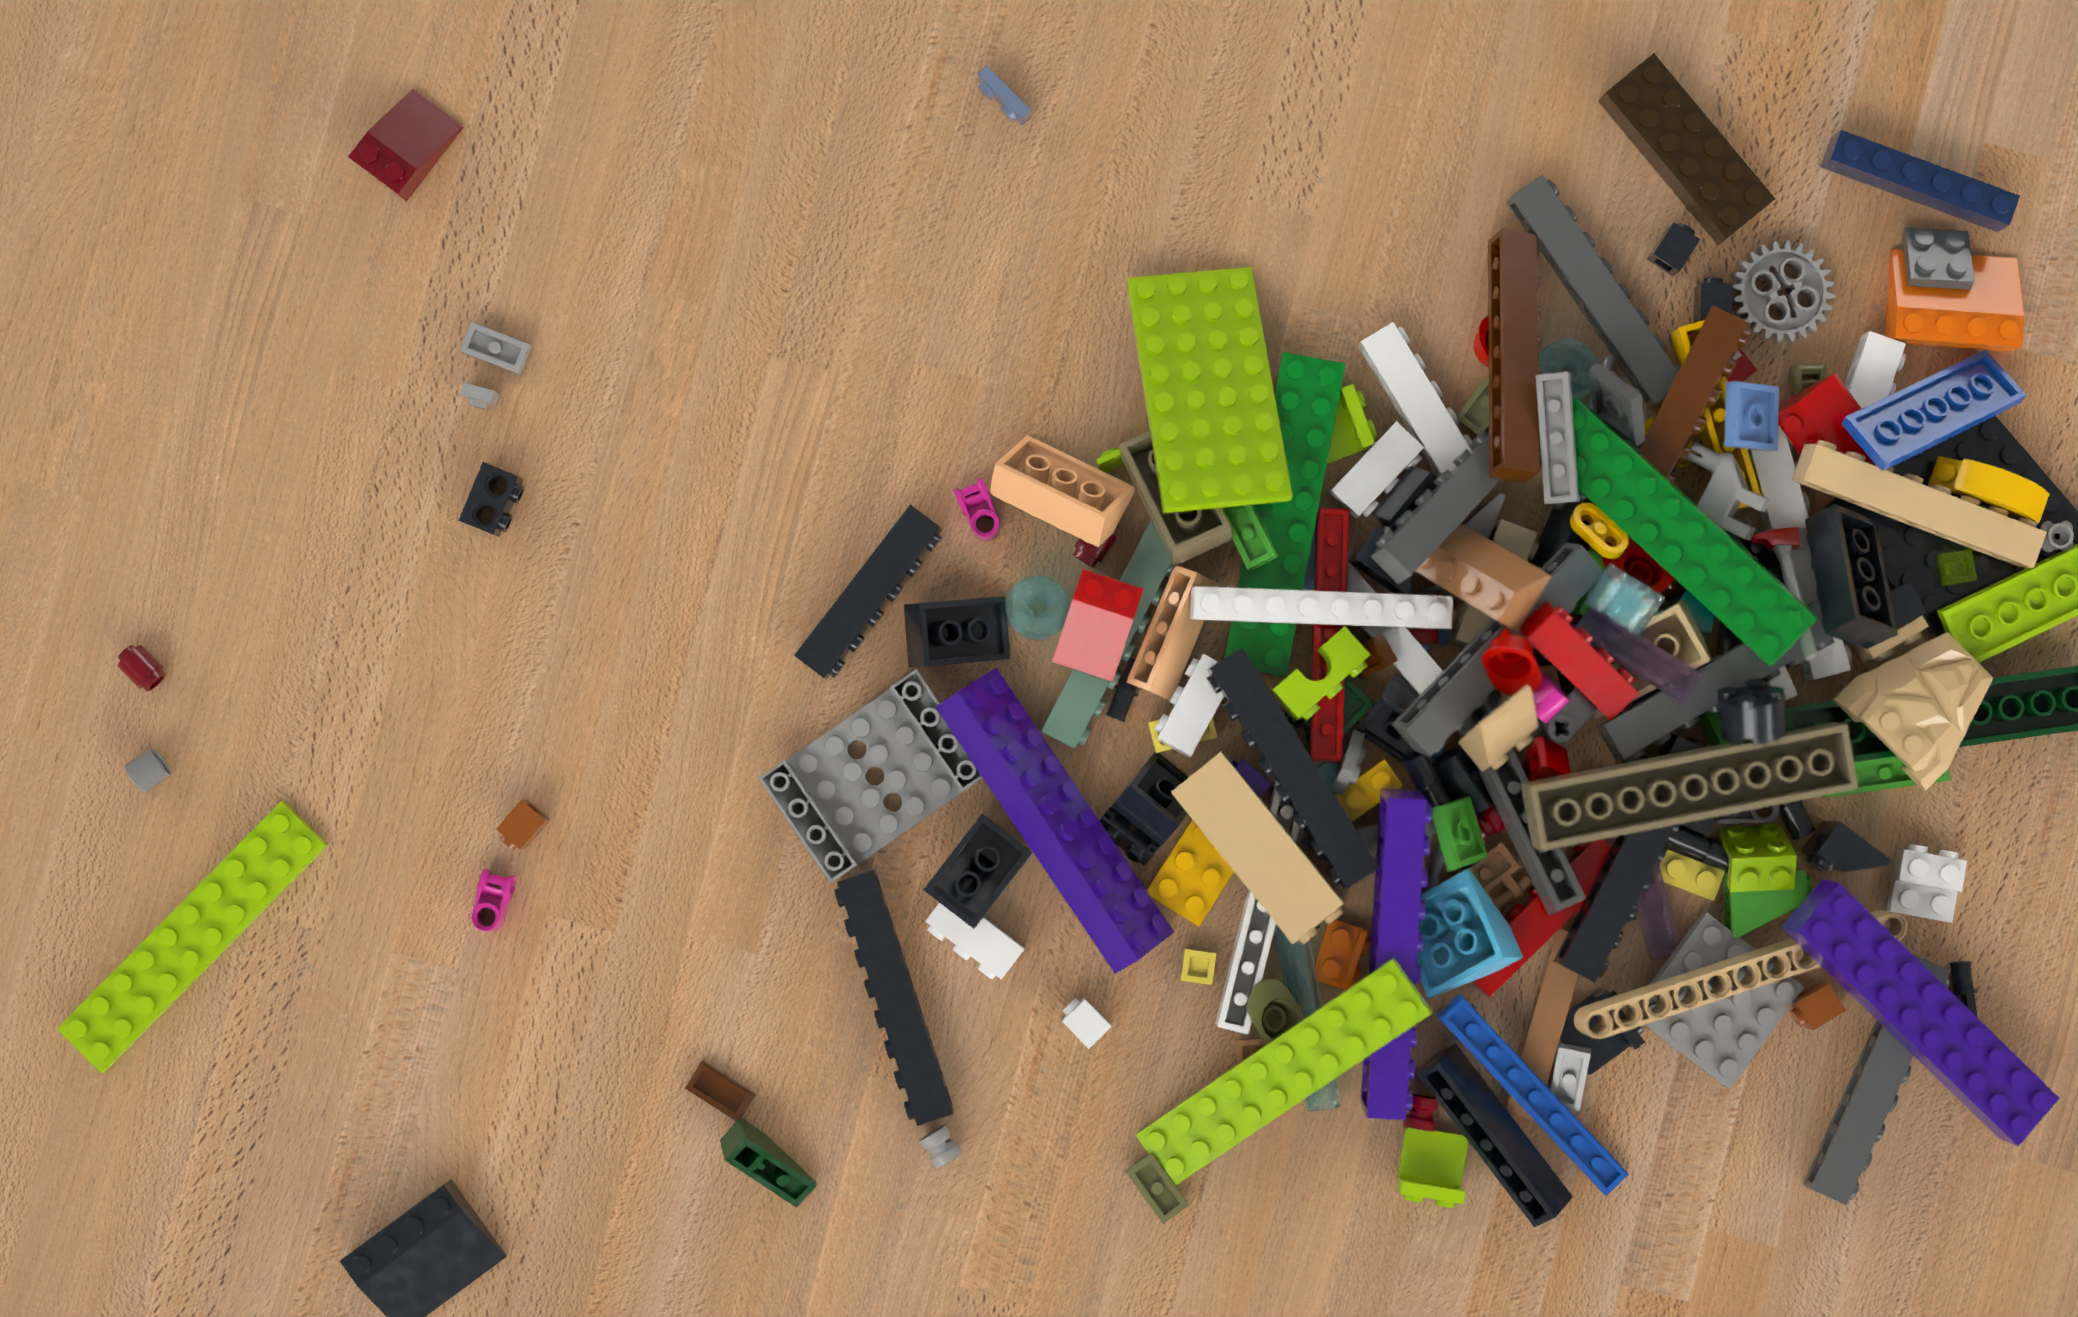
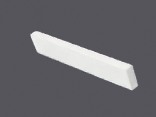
[1347,561,1443,695]

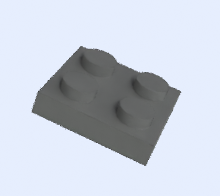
[1902,227,1974,290]
[1588,364,1646,447]

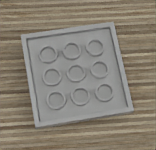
[1644,911,1804,1089]

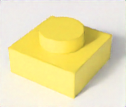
[1180,948,1216,985]

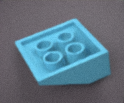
[1417,869,1523,998]

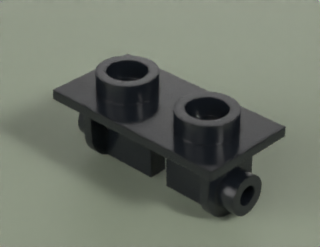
[1100,806,1160,866]

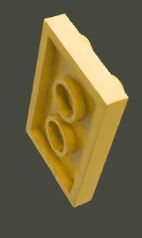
[1146,819,1234,927]

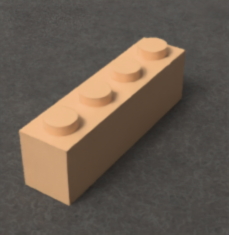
[1127,565,1220,701]

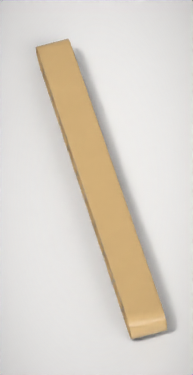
[1574,910,1908,1039]

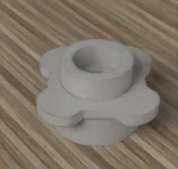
[2040,521,2074,553]

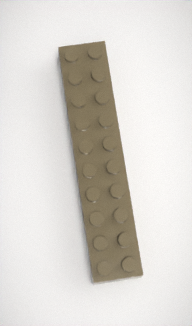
[1521,722,1858,851]

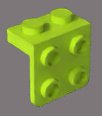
[1327,384,1377,464]
[1719,823,1797,892]
[1396,1127,1468,1208]

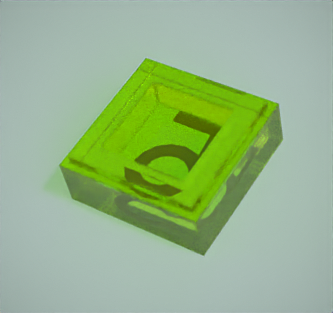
[1937,549,1977,586]

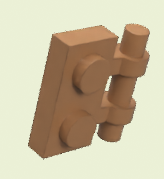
[1454,842,1533,913]

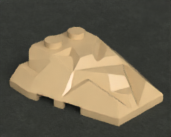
[1833,632,1993,791]

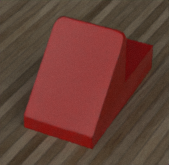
[1522,737,1571,781]

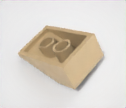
[1458,685,1538,772]

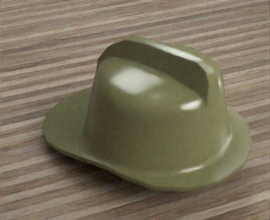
[1247,978,1305,1043]

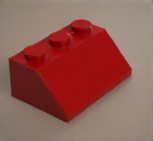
[1778,372,1874,465]

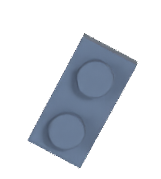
[977,65,1031,125]

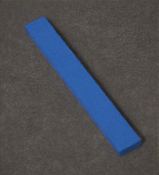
[1436,994,1629,1196]

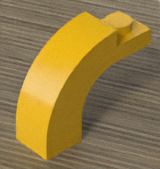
[1928,456,2049,524]

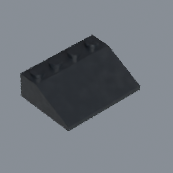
[339,1179,507,1317]

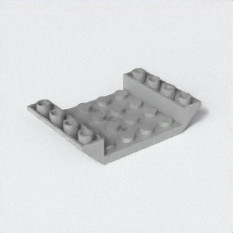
[759,669,983,883]

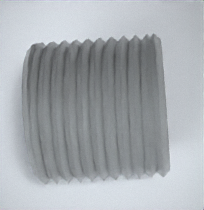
[125,748,171,793]

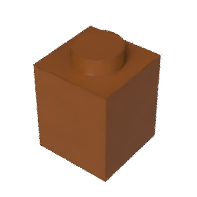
[496,800,550,850]
[1790,981,1846,1031]

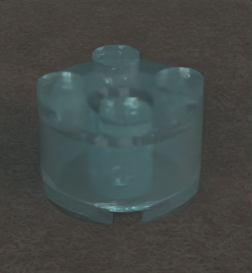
[1538,339,1599,401]
[1585,563,1665,636]
[1005,576,1069,641]

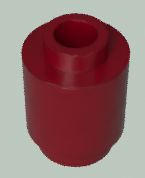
[1073,534,1117,568]
[117,645,166,692]

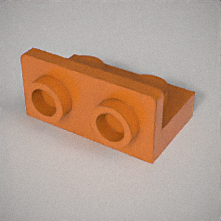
[1310,920,1371,991]

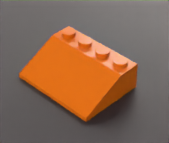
[1885,249,2024,353]

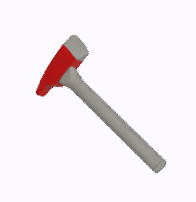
[1750,527,1818,660]

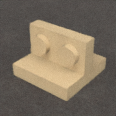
[1852,616,1929,672]

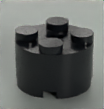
[1718,679,1787,745]

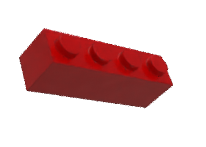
[1519,600,1639,720]

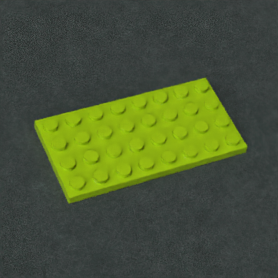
[1126,267,1292,513]

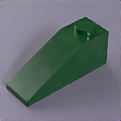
[720,1117,817,1208]

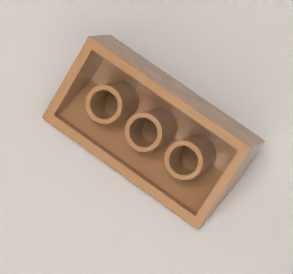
[1416,523,1551,632]

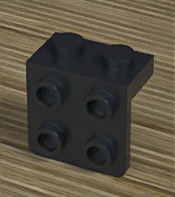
[1560,987,1646,1075]

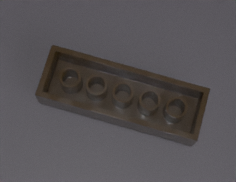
[1598,53,1775,245]

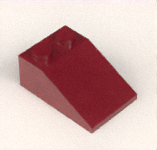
[348,89,463,202]

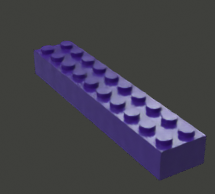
[936,668,1174,974]
[1360,788,1432,1120]
[1781,879,2060,1146]

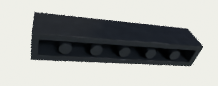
[794,504,942,680]
[1417,1043,1573,1228]

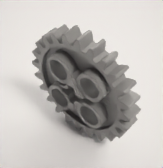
[1732,241,1835,344]

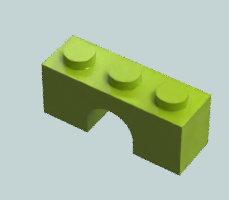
[1270,626,1370,721]

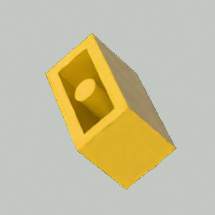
[1334,759,1403,822]

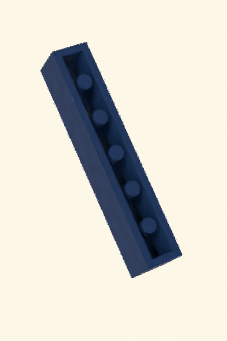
[1820,130,2020,232]

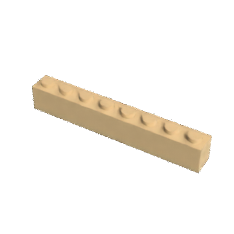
[1792,440,2047,568]

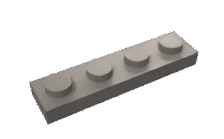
[1536,372,1579,504]

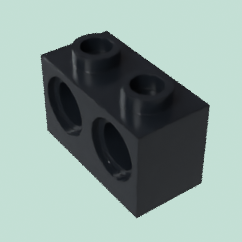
[458,462,525,537]

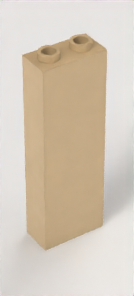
[1171,752,1345,945]

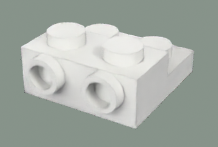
[1886,844,1967,923]

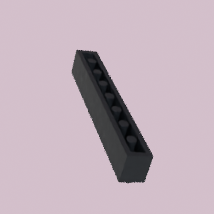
[1206,648,1380,888]
[1554,734,1703,982]
[834,869,955,1126]

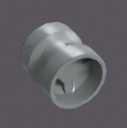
[919,1124,962,1169]

